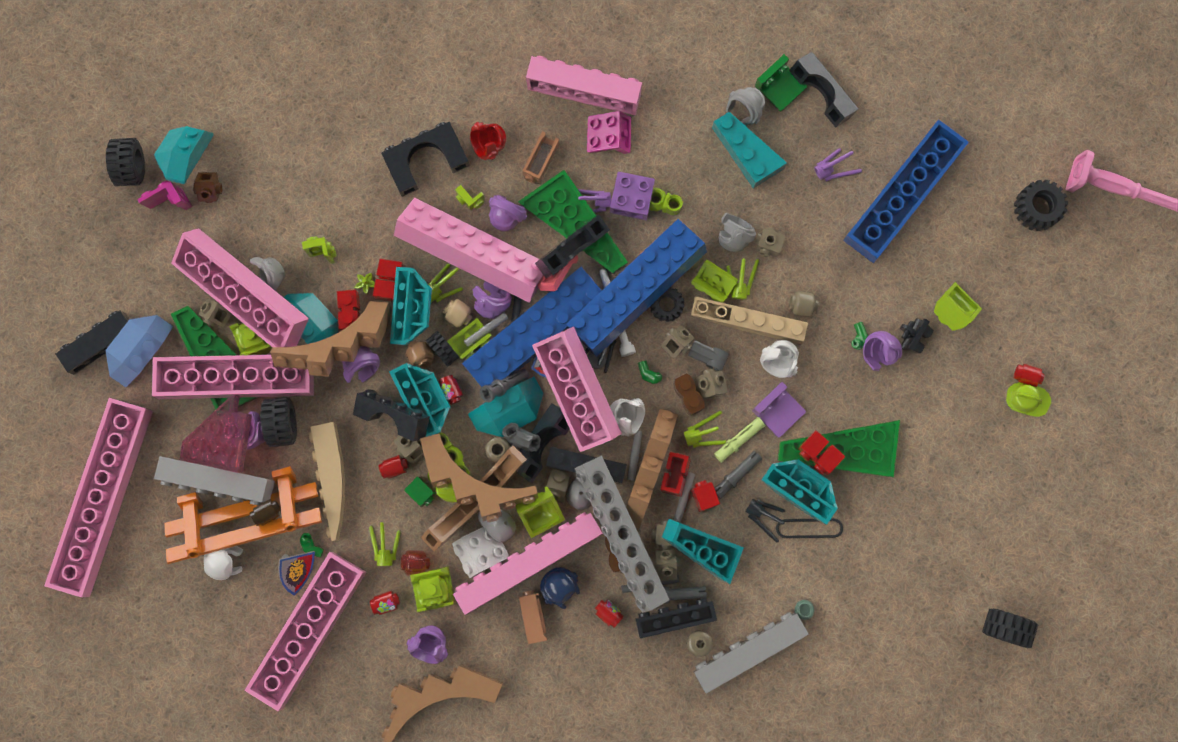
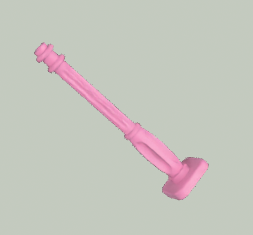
[1065,150,1178,212]

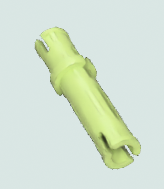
[714,417,765,463]

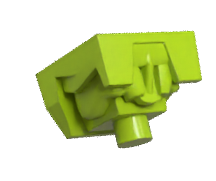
[933,282,982,331]
[229,323,273,355]
[516,486,565,538]
[410,566,456,613]

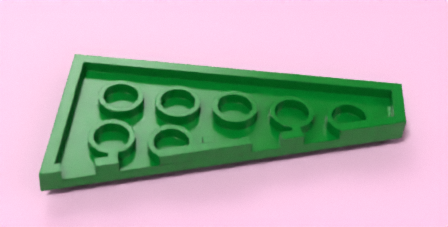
[518,170,628,273]
[171,306,259,416]
[777,420,900,477]

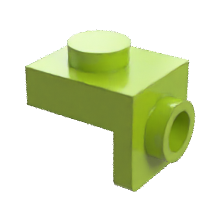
[455,185,485,210]

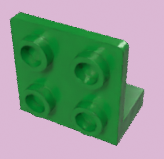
[755,54,807,112]

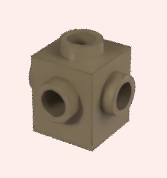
[754,228,786,257]
[199,298,232,328]
[661,325,695,358]
[696,368,728,399]
[394,435,424,464]
[651,521,673,550]
[652,549,681,581]

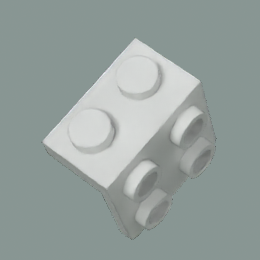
[452,527,509,578]

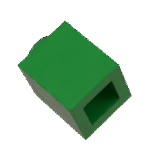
[404,476,436,507]

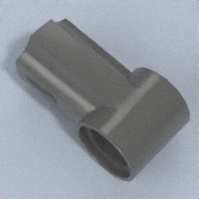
[688,340,729,371]
[502,423,541,452]

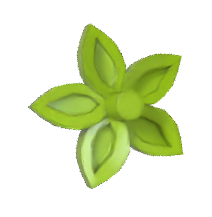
[354,273,375,295]

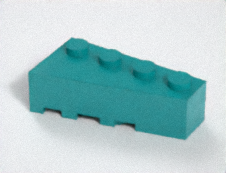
[712,112,787,189]
[662,519,744,584]

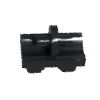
[900,318,934,354]

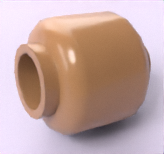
[405,341,434,369]

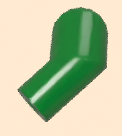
[851,322,868,350]
[637,360,662,384]
[300,533,324,558]

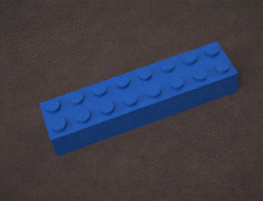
[843,119,969,263]
[566,219,707,357]
[462,267,602,387]

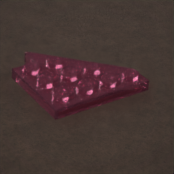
[179,394,252,473]

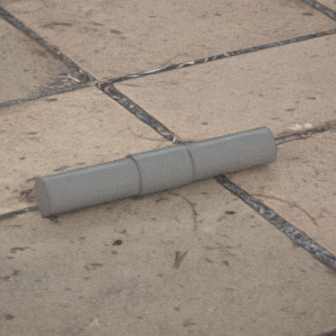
[464,313,509,347]
[627,431,642,481]
[674,472,695,522]

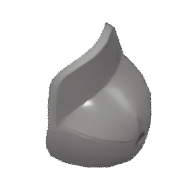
[566,477,597,510]
[478,510,516,542]

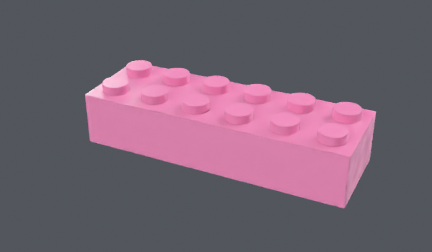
[526,56,642,116]
[532,327,622,452]

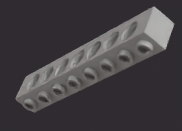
[575,456,669,612]

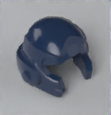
[540,567,580,609]

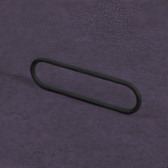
[776,518,843,539]

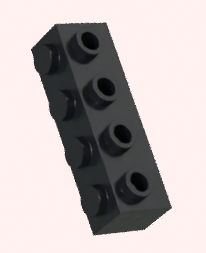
[635,598,717,639]

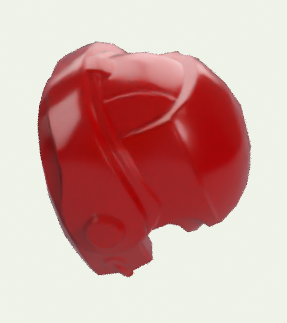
[470,122,507,160]

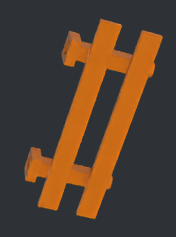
[164,466,322,564]

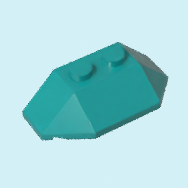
[154,126,214,184]
[390,267,432,345]
[283,293,339,344]
[389,363,450,437]
[468,377,544,438]
[761,459,838,525]

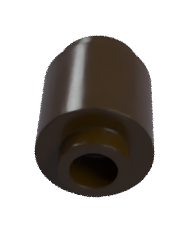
[250,499,281,526]

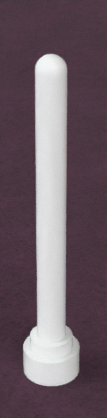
[600,269,636,357]

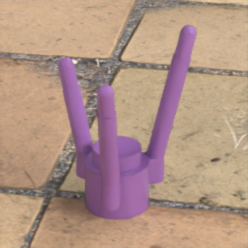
[814,148,862,182]
[578,189,611,213]

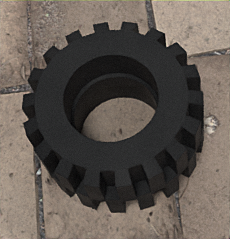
[106,138,145,187]
[1014,180,1068,231]
[260,396,297,447]
[982,608,1038,649]

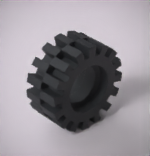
[650,287,685,322]
[425,331,459,367]

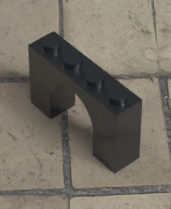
[381,121,470,197]

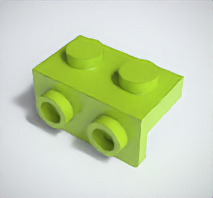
[302,237,337,264]
[691,260,738,303]
[447,318,492,360]

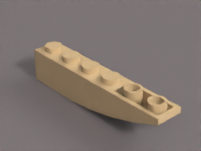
[691,297,808,345]
[309,422,345,542]

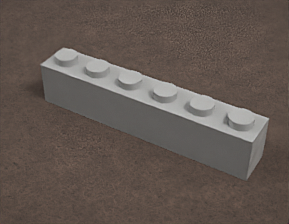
[154,456,275,505]
[693,612,809,693]

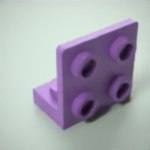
[610,172,655,220]
[752,382,806,438]

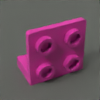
[587,111,631,154]
[138,181,192,210]

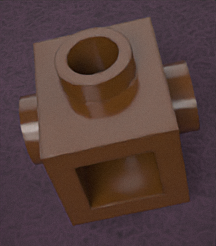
[193,172,223,203]

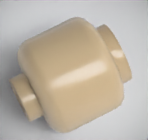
[443,299,472,328]

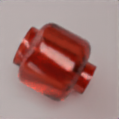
[401,550,430,576]

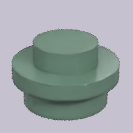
[794,600,814,620]

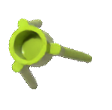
[727,258,759,300]
[428,263,463,303]
[684,411,726,448]
[369,522,401,566]

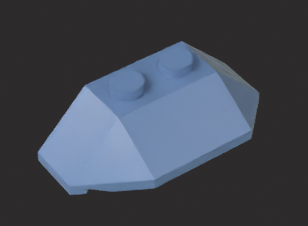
[105,315,173,387]

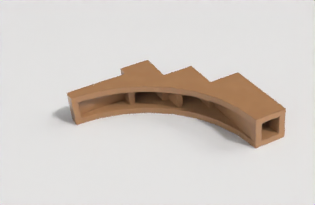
[270,301,391,377]
[626,408,678,532]
[420,434,538,522]
[421,446,527,552]
[382,665,504,742]

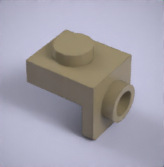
[547,468,571,502]

